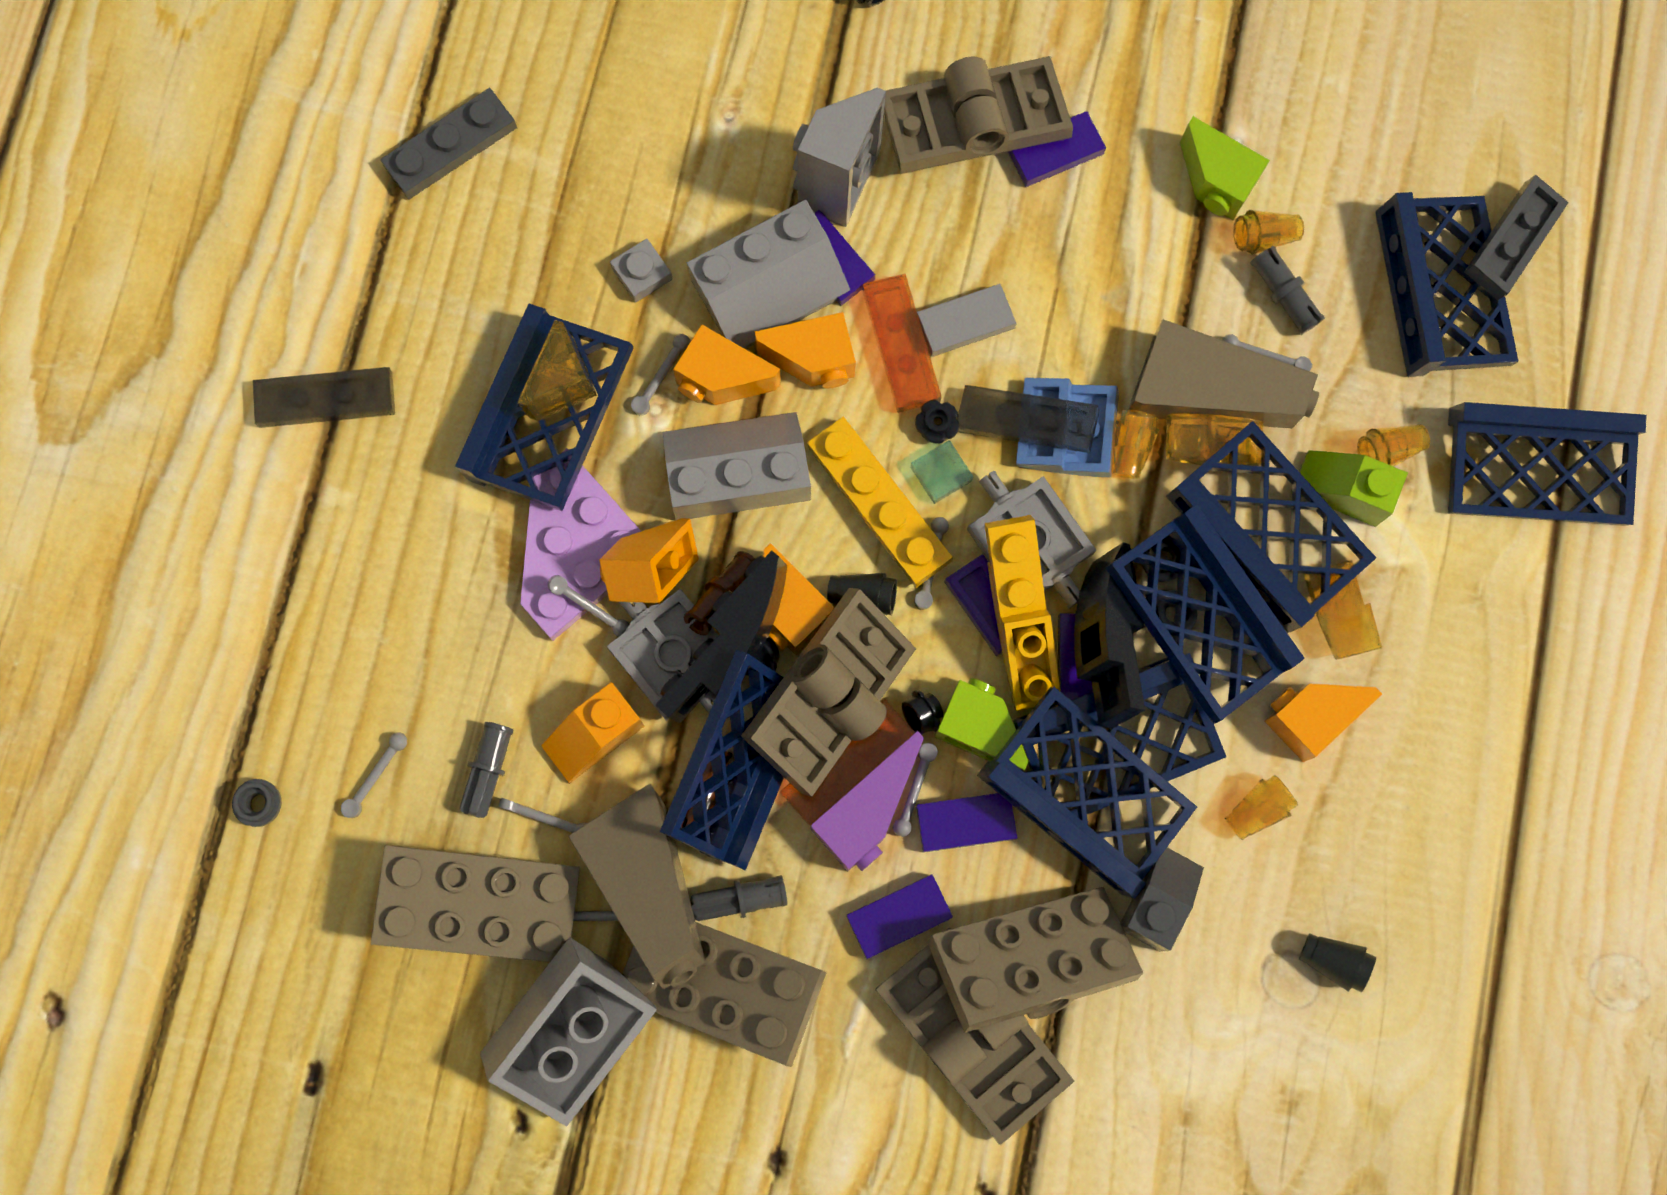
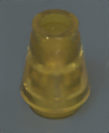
[1233,210,1304,255]
[1113,410,1160,479]
[1357,424,1430,467]
[1224,775,1298,840]

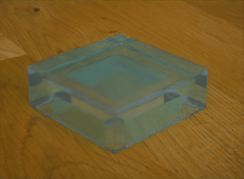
[910,440,974,504]

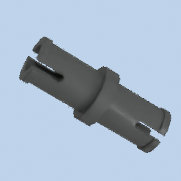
[1250,246,1325,335]

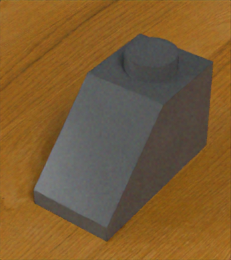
[1120,847,1204,952]

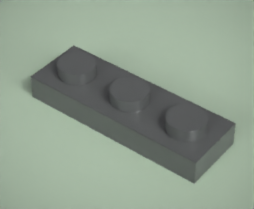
[380,87,517,200]
[1464,175,1569,300]

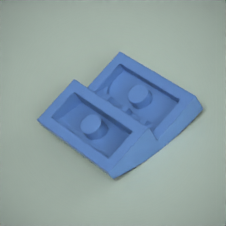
[1016,378,1119,477]

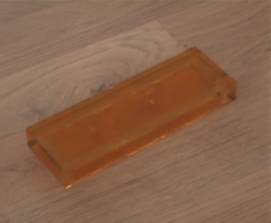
[862,274,942,413]
[780,699,915,827]

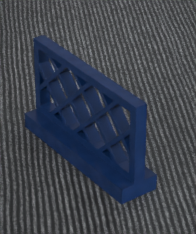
[1375,192,1519,377]
[455,303,634,511]
[1448,402,1647,526]
[1166,421,1376,633]
[1105,504,1305,724]
[660,650,784,871]
[1012,653,1227,817]
[977,687,1197,899]

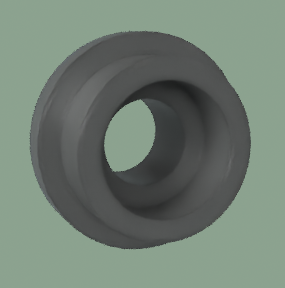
[232,779,282,827]

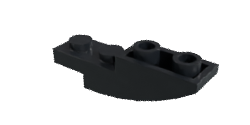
[1074,542,1145,728]
[655,550,787,723]

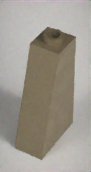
[1126,319,1319,429]
[569,783,705,989]

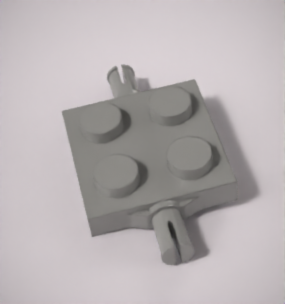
[967,471,1096,608]
[607,589,719,720]

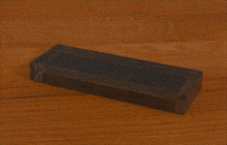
[253,367,395,428]
[957,385,1100,453]

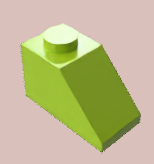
[1180,116,1270,220]
[1299,450,1408,527]
[934,678,1029,771]

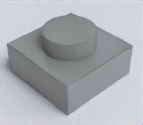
[610,238,673,303]

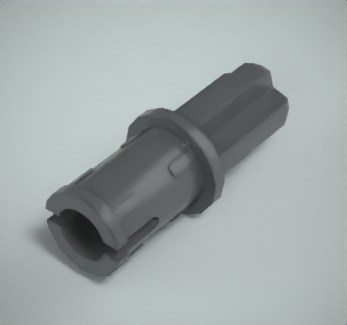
[459,722,514,818]
[690,875,787,921]

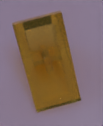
[517,320,597,421]

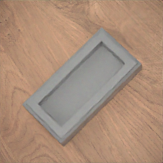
[916,284,1016,357]

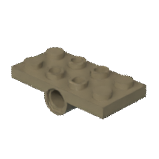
[884,56,1073,174]
[741,588,916,797]
[370,845,580,962]
[927,887,1143,1033]
[622,922,827,1067]
[875,927,1075,1145]

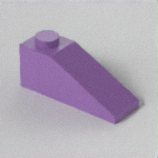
[810,731,924,872]

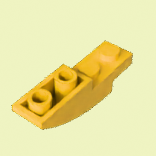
[984,515,1060,711]

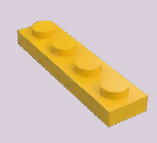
[807,416,953,588]

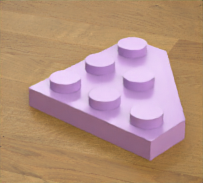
[520,448,641,641]

